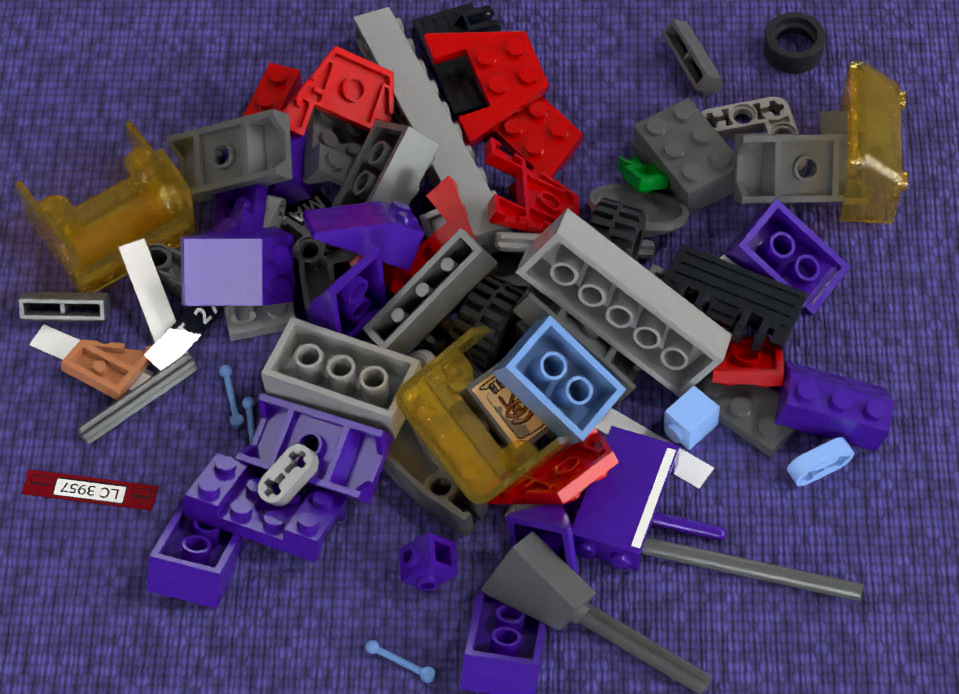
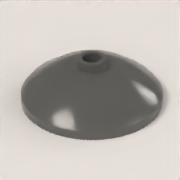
[588,184,689,237]

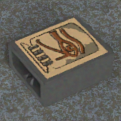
[458,361,557,462]

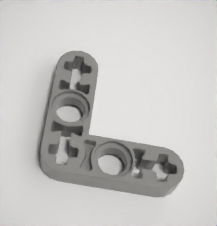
[701,97,808,177]

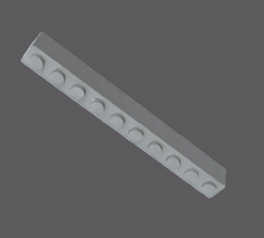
[353,7,513,254]

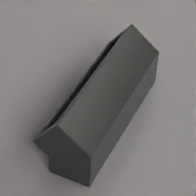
[662,19,722,98]
[19,292,111,322]

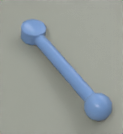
[219,365,244,429]
[242,397,256,445]
[365,640,435,683]

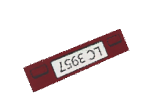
[22,469,159,511]

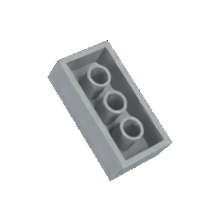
[261,317,423,440]

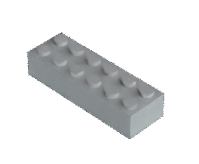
[516,208,732,398]

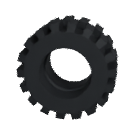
[588,197,646,261]
[451,274,525,370]

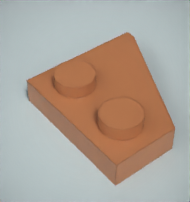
[61,339,152,400]

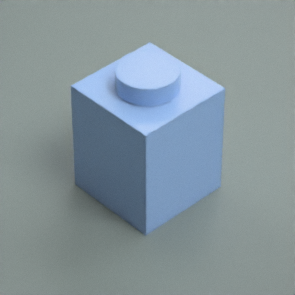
[664,386,720,450]

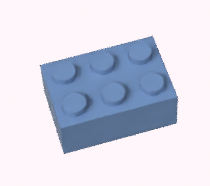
[491,315,626,446]

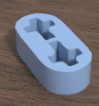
[787,437,854,486]

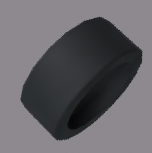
[764,12,826,74]

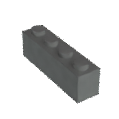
[362,228,498,356]

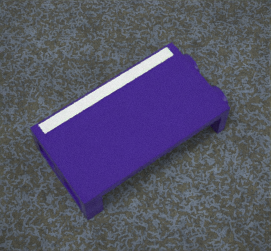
[572,426,680,571]

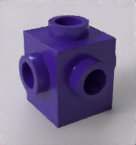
[399,532,458,591]

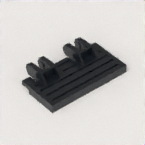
[412,2,502,121]
[662,244,809,352]

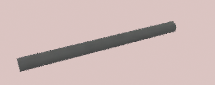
[642,537,864,602]

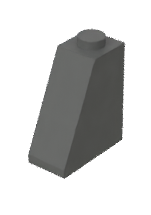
[481,531,596,631]

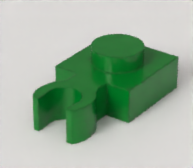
[617,155,669,194]

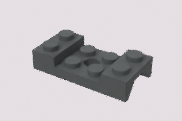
[303,108,367,186]
[167,109,292,205]
[734,132,872,204]
[512,284,641,404]

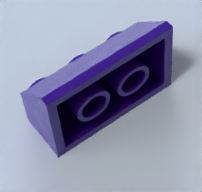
[774,361,894,451]

